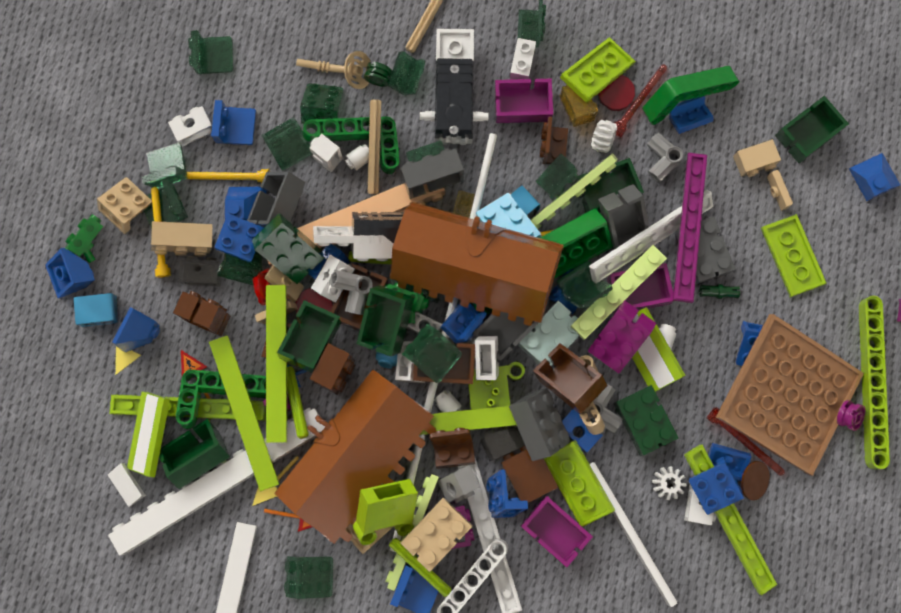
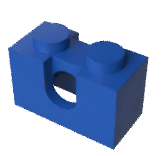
[562,409,603,453]

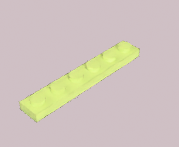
[531,153,617,229]
[570,245,667,340]
[385,474,439,591]

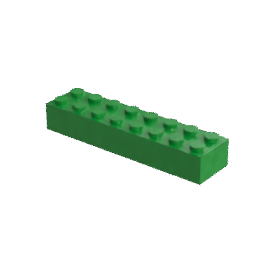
[469,208,613,315]

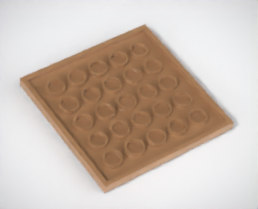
[716,314,864,476]

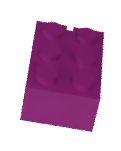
[495,78,553,123]
[607,263,674,313]
[587,300,657,374]
[520,496,593,567]

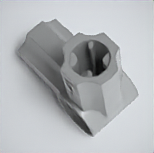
[647,132,683,183]
[330,270,372,315]
[590,384,623,434]

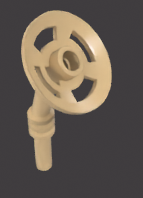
[296,51,371,89]

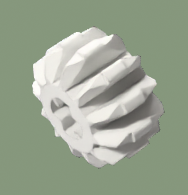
[591,120,617,153]
[652,466,686,500]

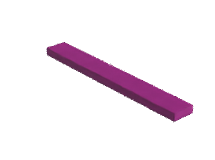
[673,152,707,303]

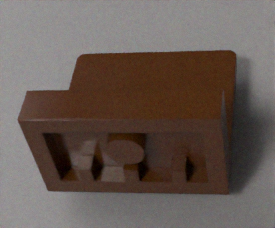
[539,117,568,166]
[430,428,475,469]

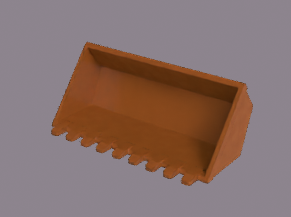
[390,202,564,326]
[274,370,436,544]

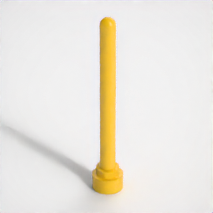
[180,169,270,184]
[151,187,171,278]

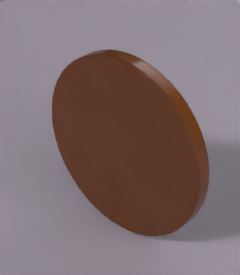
[741,461,770,501]

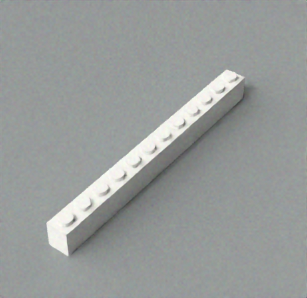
[108,408,325,556]

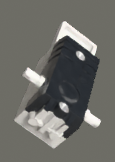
[420,29,488,145]
[313,212,404,261]

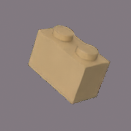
[733,139,781,177]

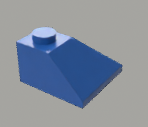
[849,153,900,201]
[225,186,267,221]
[45,248,95,299]
[112,307,160,352]

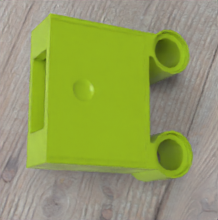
[468,362,525,409]
[353,479,418,545]

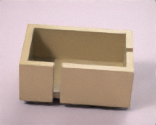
[151,221,212,256]
[401,498,473,572]

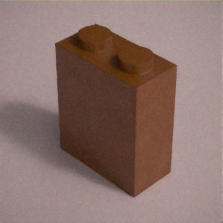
[501,446,558,503]

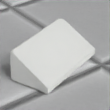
[108,463,146,507]

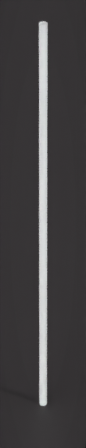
[390,133,497,552]

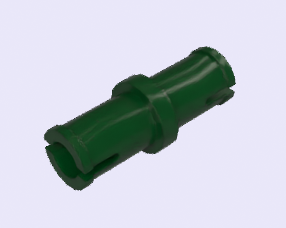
[699,284,740,299]

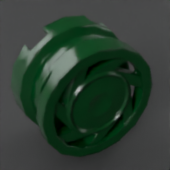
[364,62,392,87]

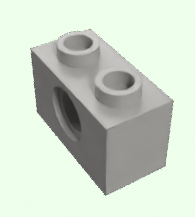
[437,465,480,503]

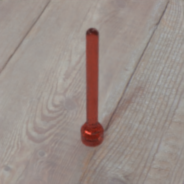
[614,64,667,137]
[706,407,785,476]

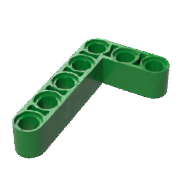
[642,66,740,125]
[303,116,399,174]
[176,370,266,430]

